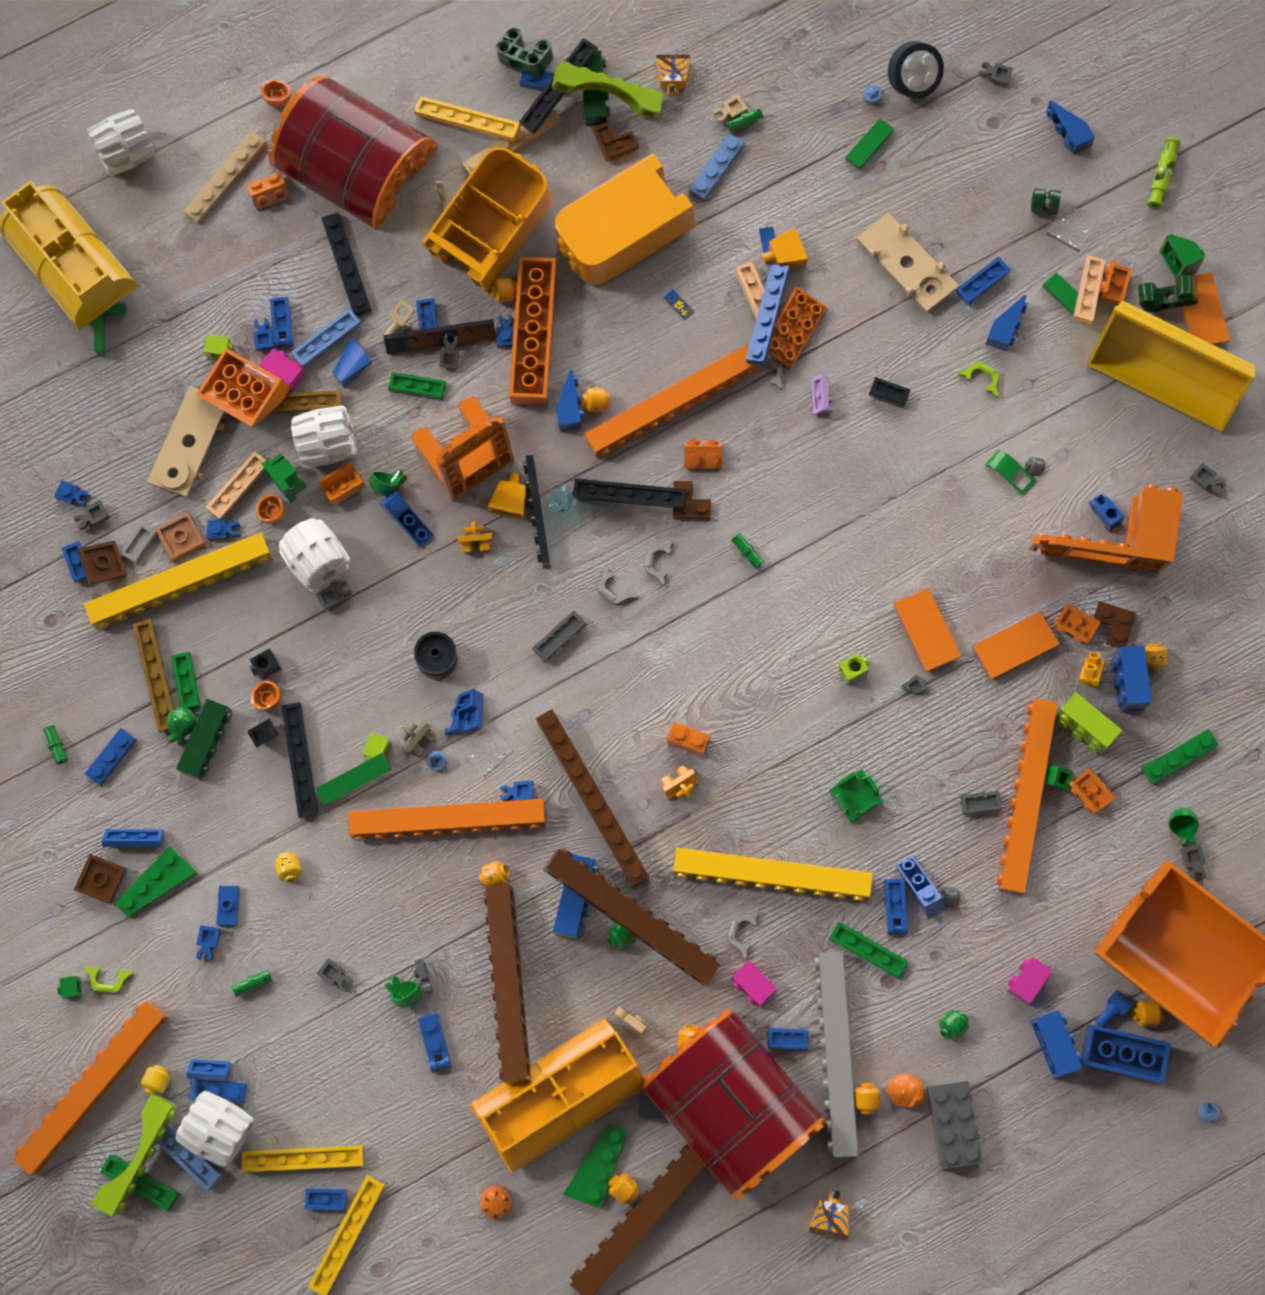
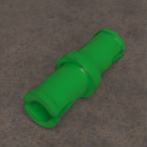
[726,107,764,133]
[731,533,765,569]
[43,725,68,765]
[231,969,273,997]

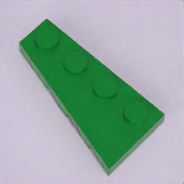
[114,846,198,918]
[562,1123,627,1209]

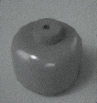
[1025,457,1045,476]
[940,887,960,907]

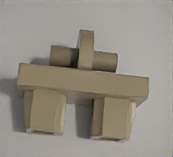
[402,722,436,757]

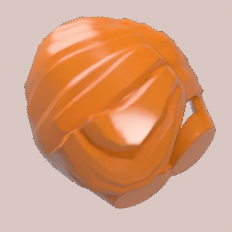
[887,1073,925,1108]

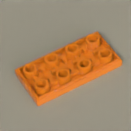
[1174,272,1230,346]
[768,287,827,369]
[893,588,961,673]
[972,611,1059,680]

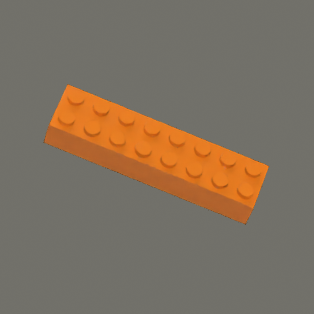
[509,257,557,406]

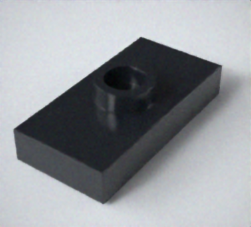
[869,377,911,408]

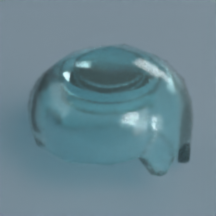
[549,484,573,512]

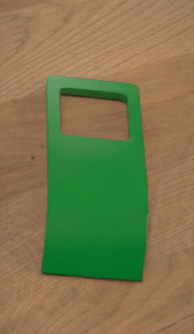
[985,450,1035,495]

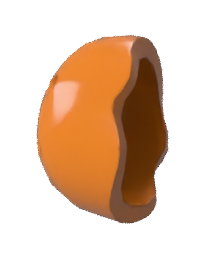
[261,79,291,107]
[256,494,286,524]
[251,681,282,711]
[480,1185,512,1220]

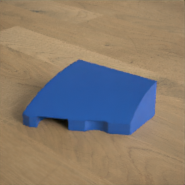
[332,338,372,387]
[445,689,483,735]

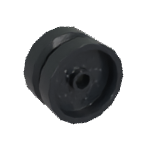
[414,631,458,679]

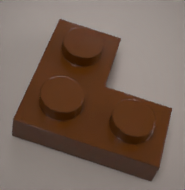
[592,121,639,161]
[673,481,711,520]
[1093,601,1136,648]

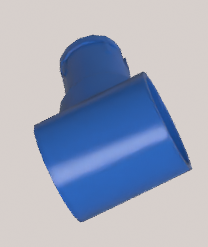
[1095,990,1133,1027]

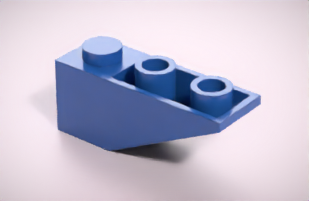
[1046,100,1095,154]
[986,295,1028,352]
[556,369,585,431]
[380,491,434,547]
[896,855,946,919]

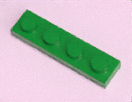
[1141,729,1219,785]

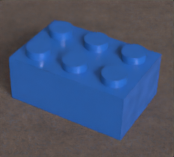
[1112,645,1152,712]
[1030,1010,1083,1078]

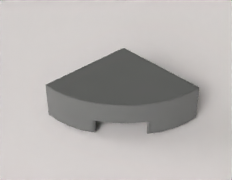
[901,674,929,694]

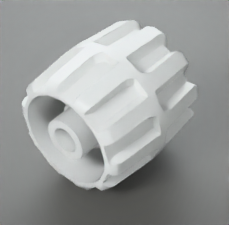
[87,109,155,176]
[291,406,357,468]
[279,518,350,592]
[176,1091,253,1167]

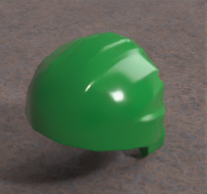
[369,470,407,496]
[167,707,196,745]
[1169,808,1199,847]
[385,976,422,1009]

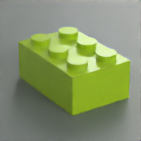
[1055,692,1122,755]

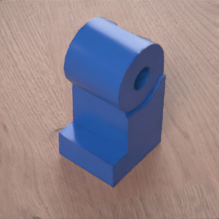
[1089,493,1125,532]

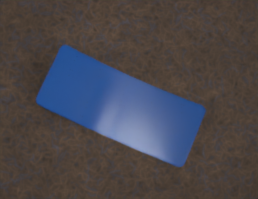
[759,226,775,253]

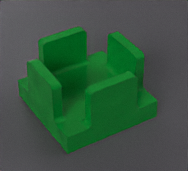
[261,454,306,503]
[829,769,884,823]

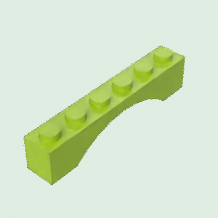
[552,62,663,120]
[91,1094,177,1217]

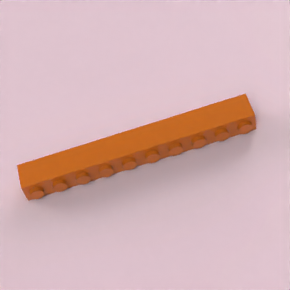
[584,345,758,458]
[996,698,1058,895]
[348,799,546,841]
[13,1001,169,1176]

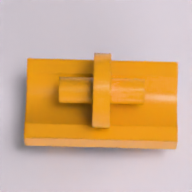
[457,521,493,552]
[1079,652,1105,687]
[661,765,698,800]

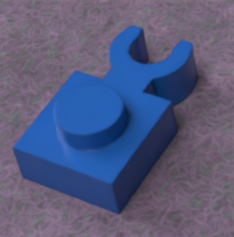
[496,315,514,348]
[253,318,275,352]
[54,480,91,507]
[207,520,240,540]
[500,780,534,801]
[196,925,221,962]

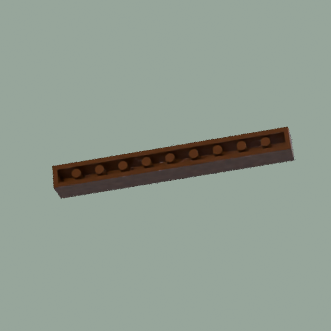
[536,709,649,889]
[543,849,720,985]
[484,883,532,1086]
[570,1143,706,1295]

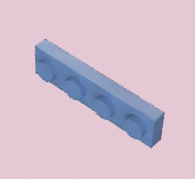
[689,134,744,201]
[291,309,361,368]
[157,1123,222,1191]

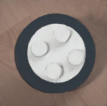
[888,41,944,99]

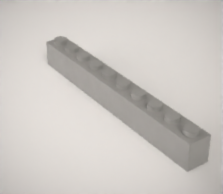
[815,952,858,1158]

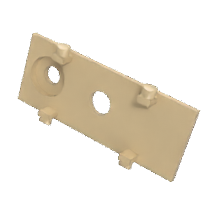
[856,212,959,312]
[147,386,225,497]

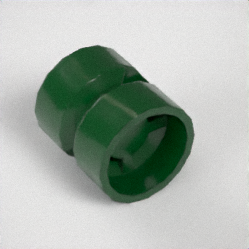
[1031,188,1061,215]

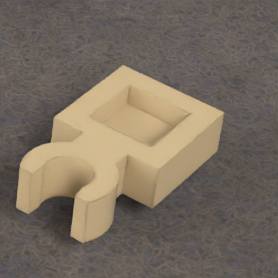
[714,94,748,124]
[615,1007,647,1034]

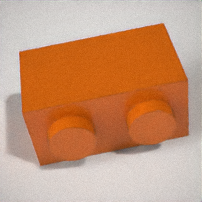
[667,722,710,757]

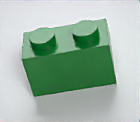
[1159,234,1205,279]

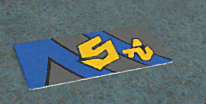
[663,290,694,320]

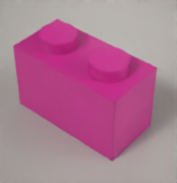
[260,348,305,392]
[1007,957,1052,1005]
[732,960,777,1007]

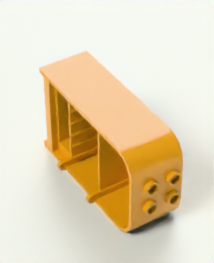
[422,147,553,293]
[555,154,695,285]

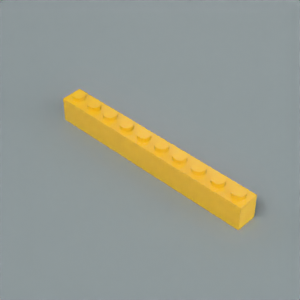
[84,532,273,629]
[673,848,873,901]

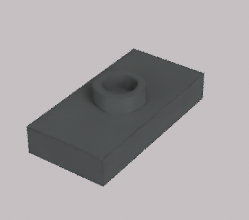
[960,791,1002,816]

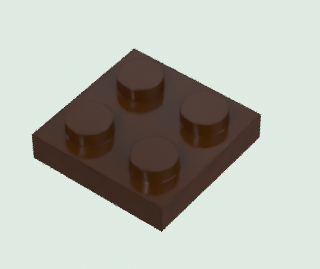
[77,540,127,586]
[74,854,127,905]

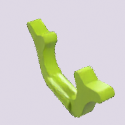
[958,362,999,397]
[84,966,134,994]

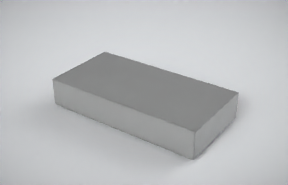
[120,523,158,564]

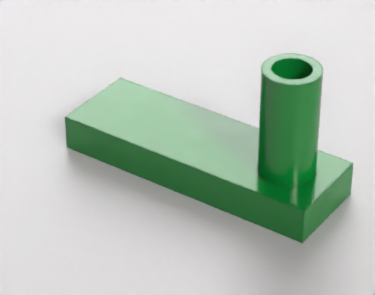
[94,303,127,356]

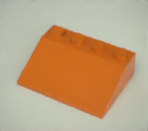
[196,348,291,428]

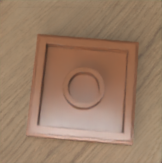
[155,512,206,562]

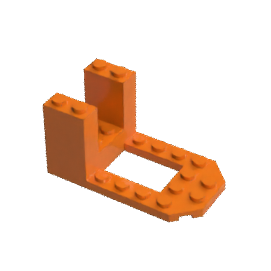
[411,395,514,501]
[1028,485,1183,572]

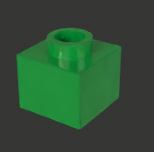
[1044,765,1073,791]
[57,976,82,1000]

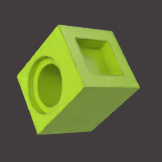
[204,335,234,360]
[838,653,870,684]
[362,732,391,761]

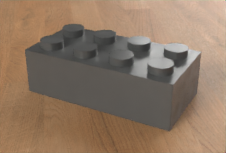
[926,1081,983,1170]

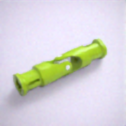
[1147,137,1181,210]

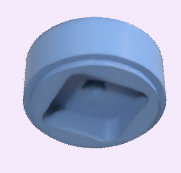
[863,85,882,105]
[427,751,447,771]
[1198,1101,1219,1123]

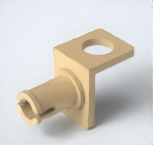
[384,299,415,335]

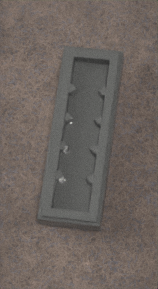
[532,610,587,663]

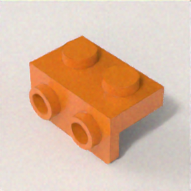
[247,172,290,210]
[1099,259,1132,304]
[684,439,722,468]
[318,462,366,506]
[1055,602,1101,644]
[1069,767,1116,814]

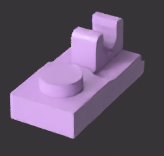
[812,374,834,415]

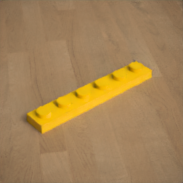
[414,96,521,141]
[242,1145,364,1172]
[308,1175,385,1295]

